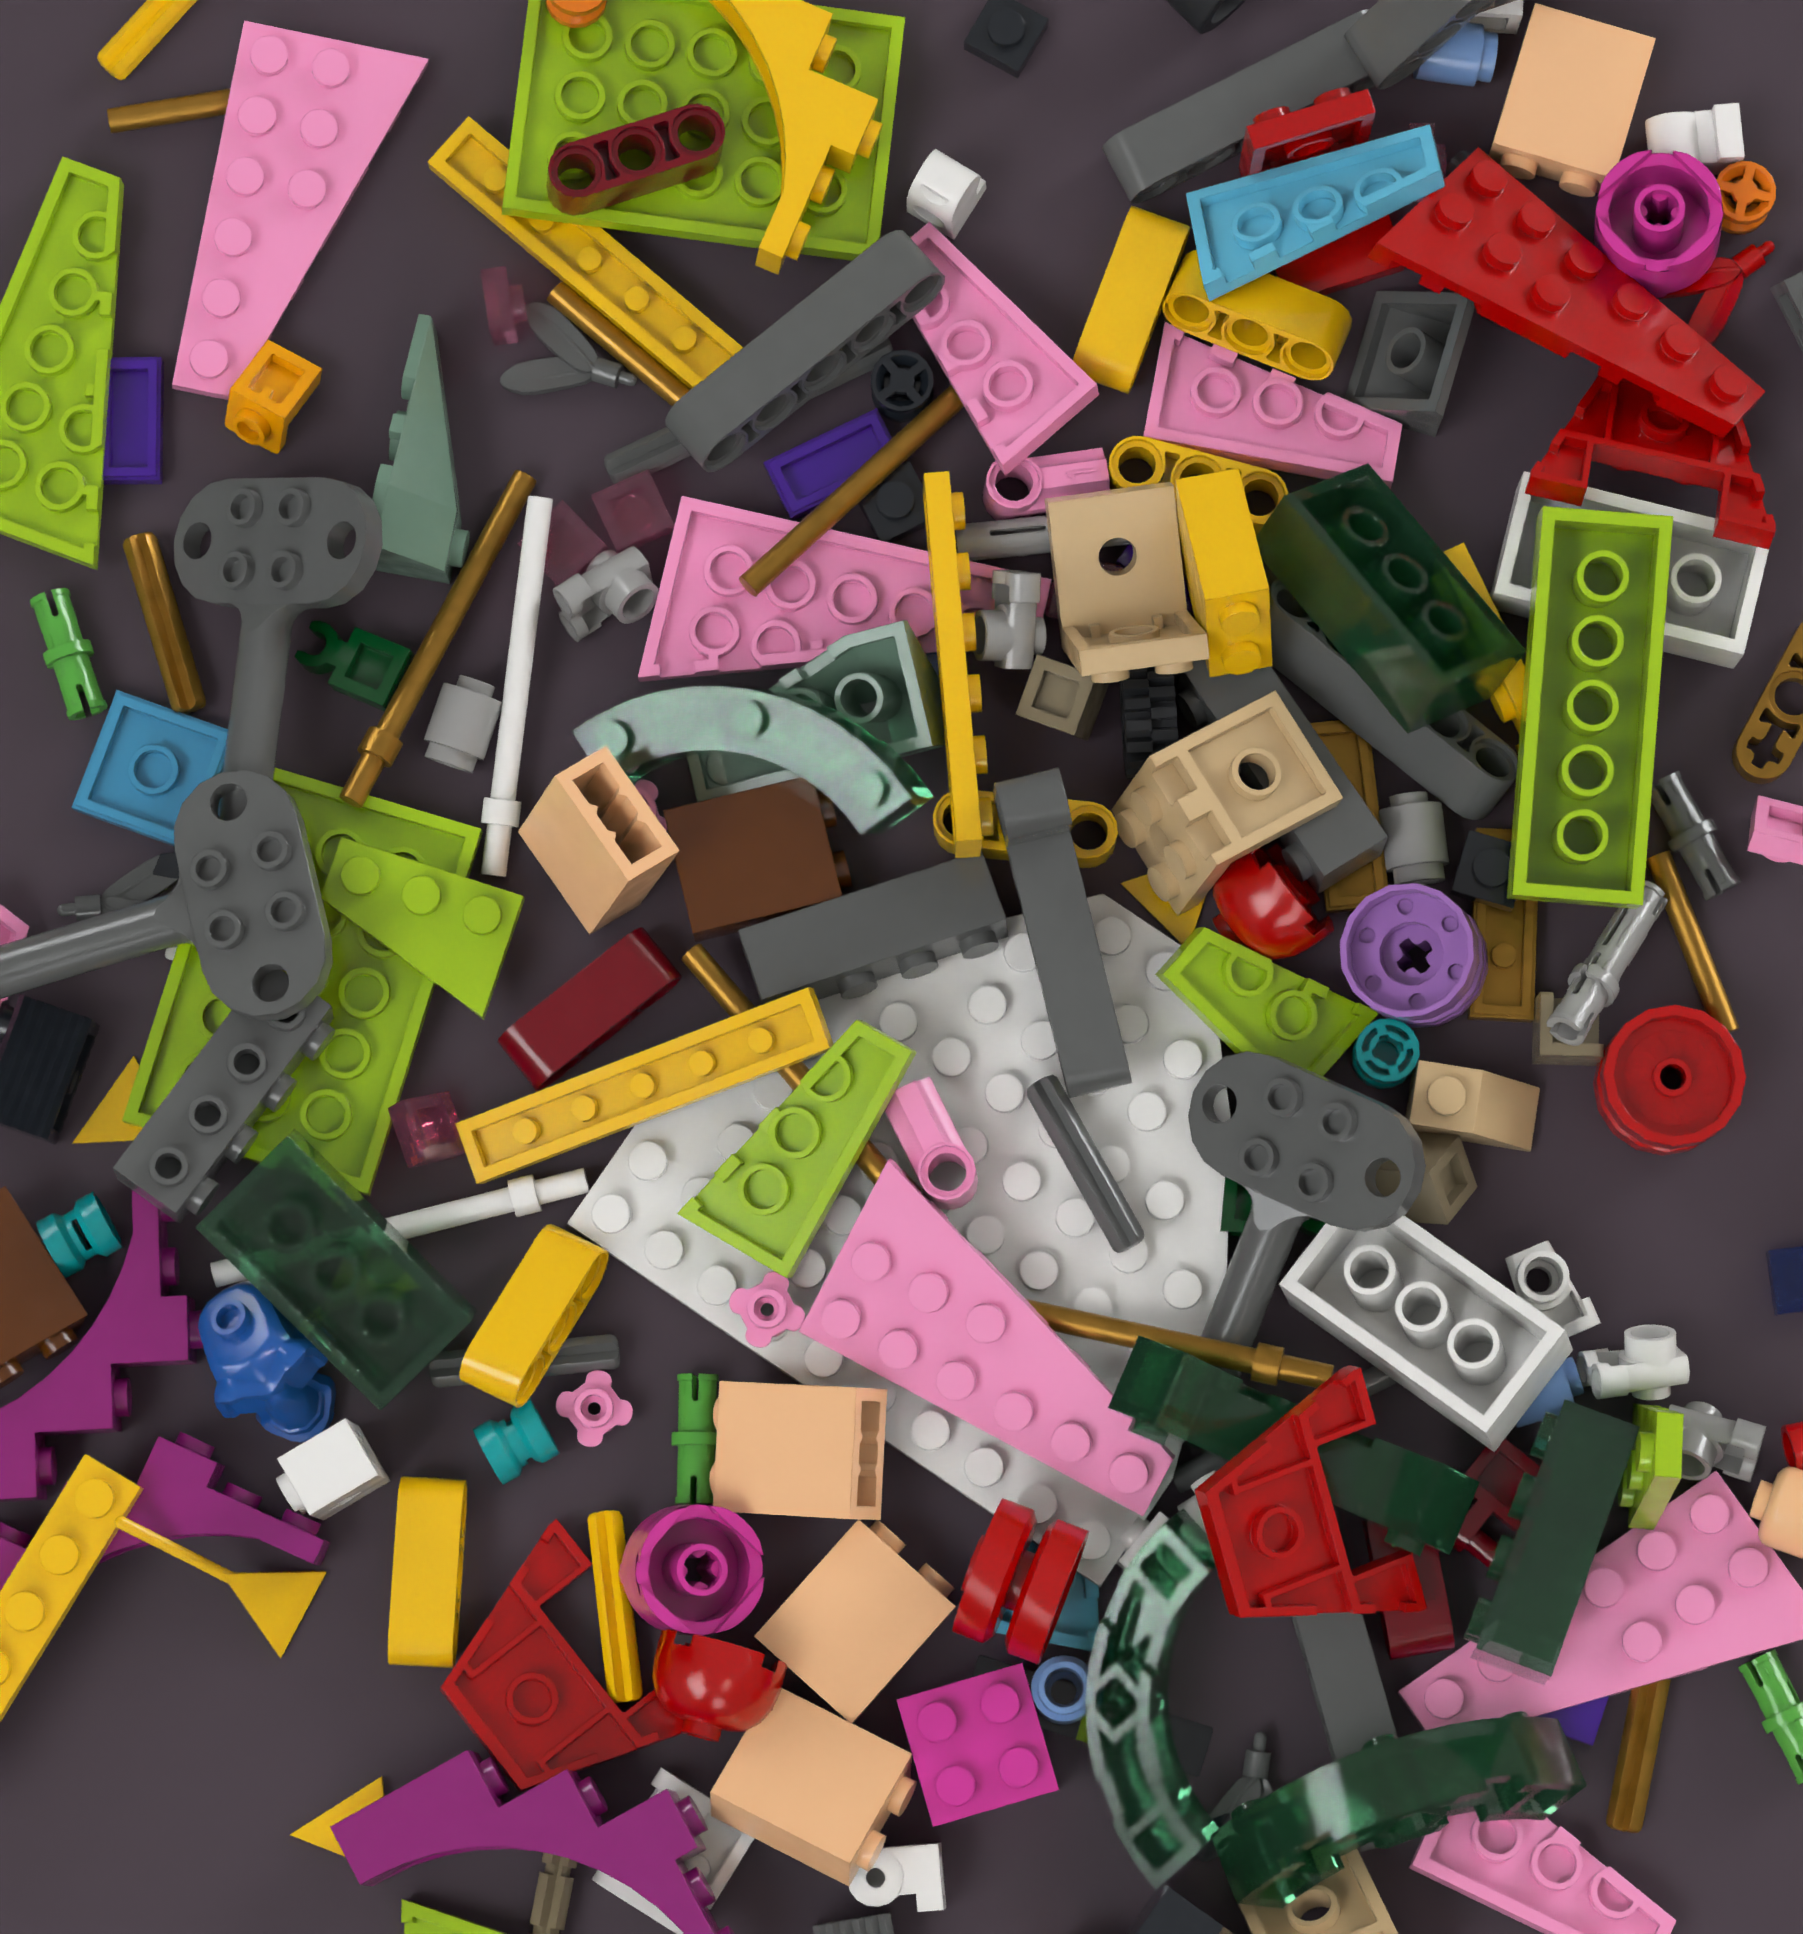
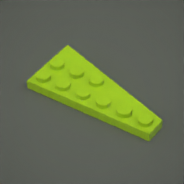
[0,156,124,571]

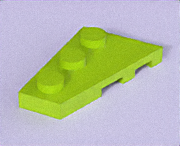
[321,837,525,1020]
[1155,927,1379,1076]
[1618,1403,1684,1530]

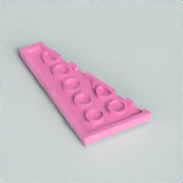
[172,21,429,400]
[638,496,1052,682]
[799,1158,1175,1516]
[1398,1470,1803,1747]

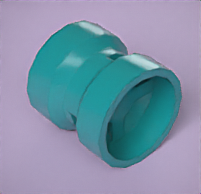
[1351,1018,1420,1089]
[36,1191,124,1278]
[473,1399,560,1485]

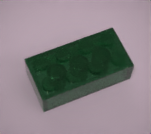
[1256,463,1526,734]
[195,1128,477,1411]
[1463,1400,1640,1685]

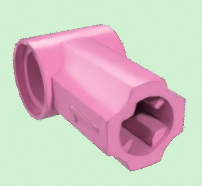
[983,448,1110,520]
[884,1077,978,1210]

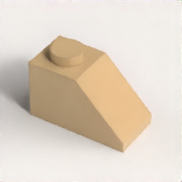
[1405,1060,1540,1152]

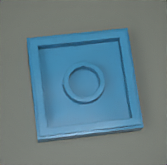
[72,690,228,846]

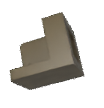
[1015,654,1109,741]
[1532,992,1604,1066]
[1375,1132,1477,1225]

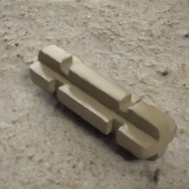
[528,1852,577,1934]

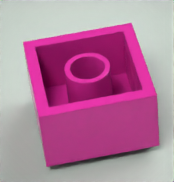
[896,1663,1059,1827]

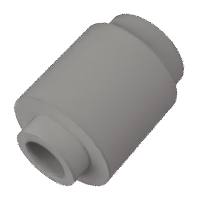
[424,675,502,773]
[1378,791,1450,885]

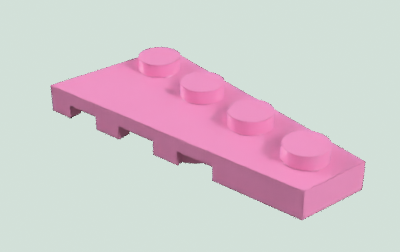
[911,222,1099,476]
[1143,322,1403,491]
[1409,1747,1676,1934]

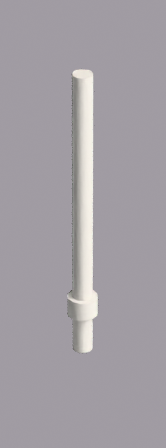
[481,496,553,877]
[210,1168,590,1287]

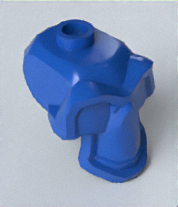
[198,1279,336,1443]

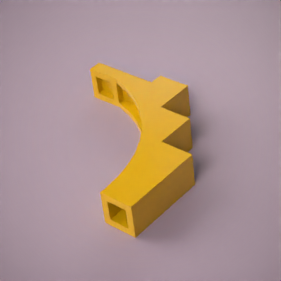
[708,0,883,275]

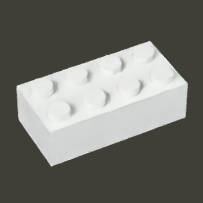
[1490,471,1769,669]
[1279,1215,1573,1452]

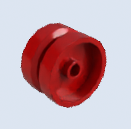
[1593,1005,1746,1156]
[952,1498,1089,1665]

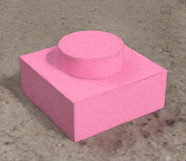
[1747,795,1803,865]

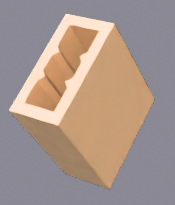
[1489,3,1656,197]
[518,746,680,935]
[709,1381,887,1520]
[754,1520,956,1724]
[710,1688,917,1886]

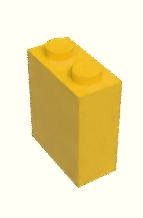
[1175,468,1273,677]

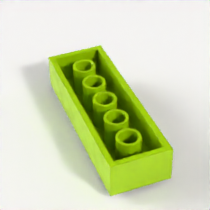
[1507,506,1673,909]

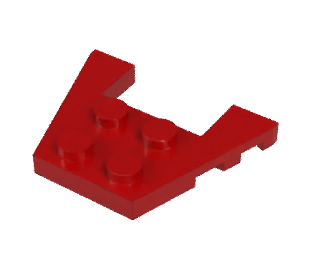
[1525,375,1776,549]
[1194,1365,1427,1618]
[440,1519,684,1792]

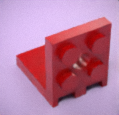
[1238,87,1405,295]

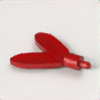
[1661,241,1775,345]

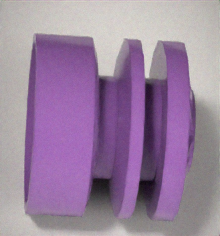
[1340,883,1488,1028]

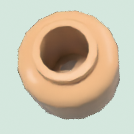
[1749,1466,1803,1559]

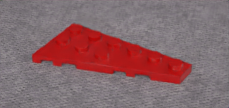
[1367,147,1766,438]

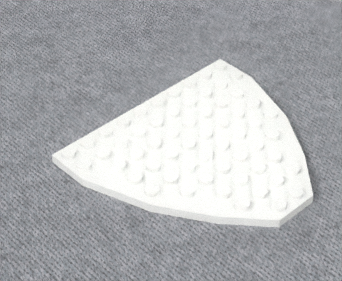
[567,894,1231,1587]

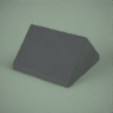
[1345,291,1475,437]

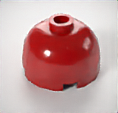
[1212,843,1334,959]
[652,1629,787,1742]

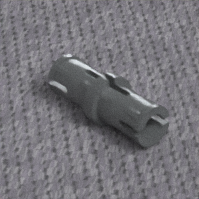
[1651,771,1742,901]

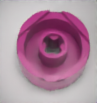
[1594,150,1723,298]
[619,1504,765,1636]

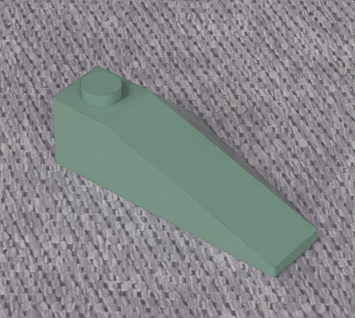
[372,314,470,584]
[683,620,945,802]

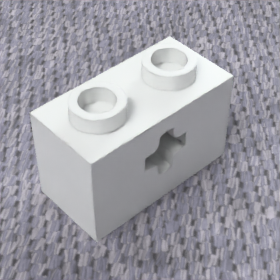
[276,1418,391,1520]

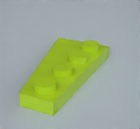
[677,1020,917,1278]

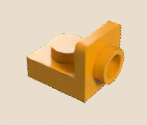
[225,340,322,454]

